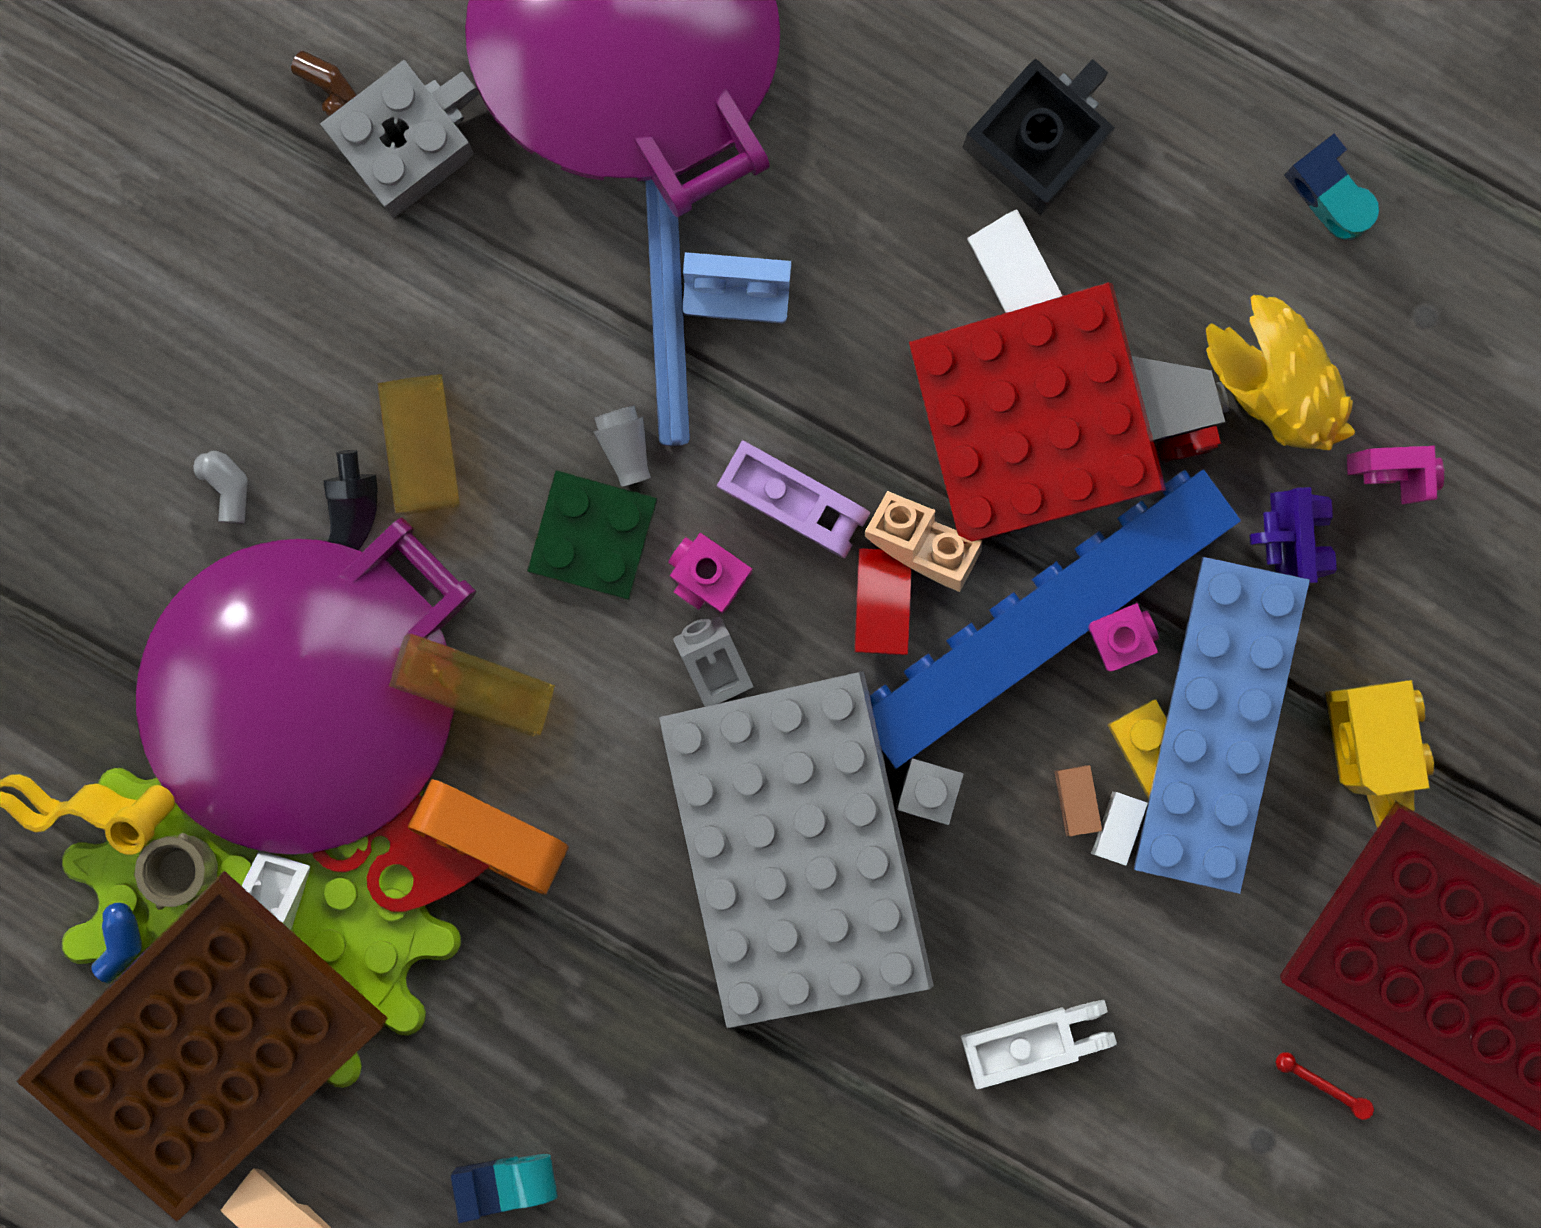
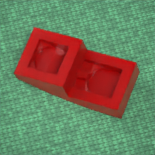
[854,548,911,655]

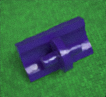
[1249,487,1337,584]

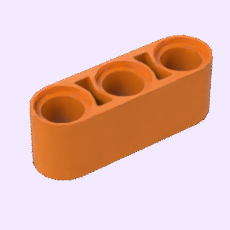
[408,780,569,895]

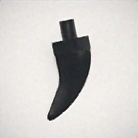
[324,450,378,550]

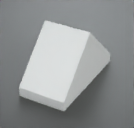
[242,851,310,930]

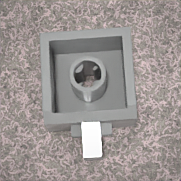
[320,60,479,219]

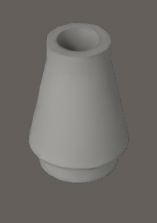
[593,405,651,487]

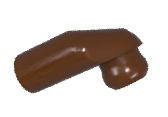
[291,51,357,116]

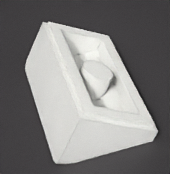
[967,209,1062,313]

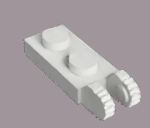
[961,1000,1117,1089]

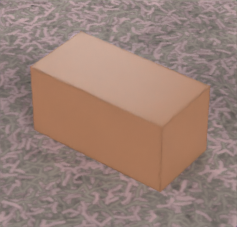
[1054,765,1102,837]

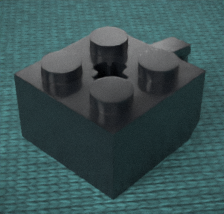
[962,58,1115,216]

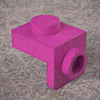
[1089,603,1159,672]

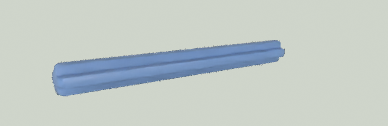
[645,180,690,446]

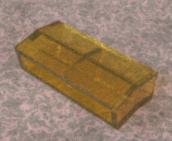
[377,374,460,515]

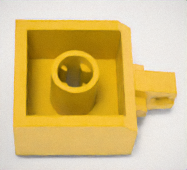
[1325,680,1434,828]

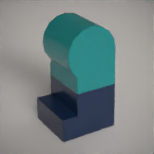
[1284,133,1379,240]
[451,1154,558,1223]

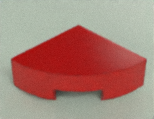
[1157,426,1221,463]

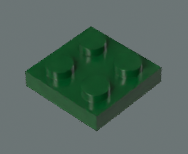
[527,470,657,600]

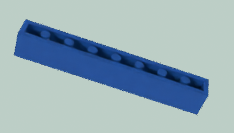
[870,469,1241,769]

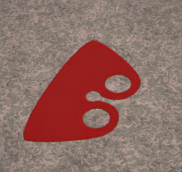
[312,795,489,912]

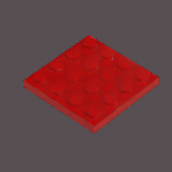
[909,282,1166,544]

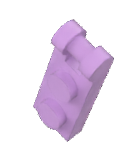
[717,440,870,559]

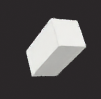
[1091,791,1148,866]

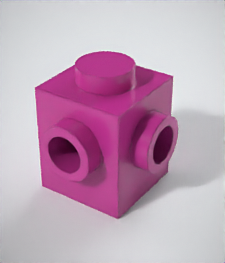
[668,533,753,615]

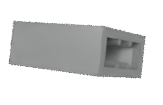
[1132,356,1229,444]

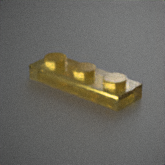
[389,633,555,737]

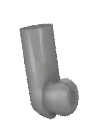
[193,450,248,524]

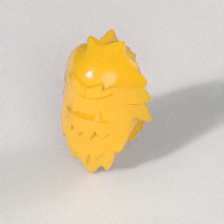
[1206,295,1355,450]

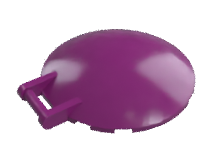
[465,0,780,218]
[136,517,477,855]

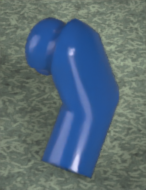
[91,903,142,983]

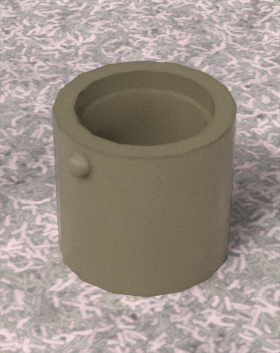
[134,833,218,910]

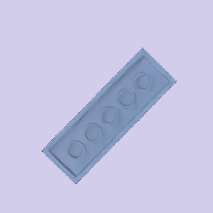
[1134,557,1310,894]

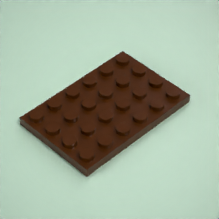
[16,871,388,1222]

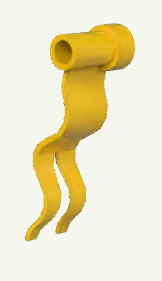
[0,774,175,855]

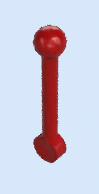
[1275,1052,1374,1120]

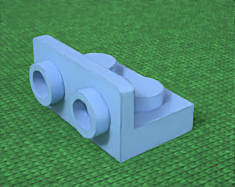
[682,252,791,323]

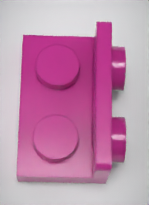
[1347,446,1444,504]

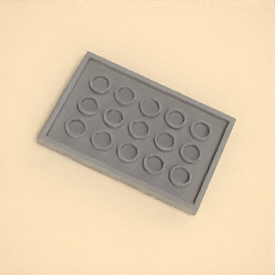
[659,671,934,1028]

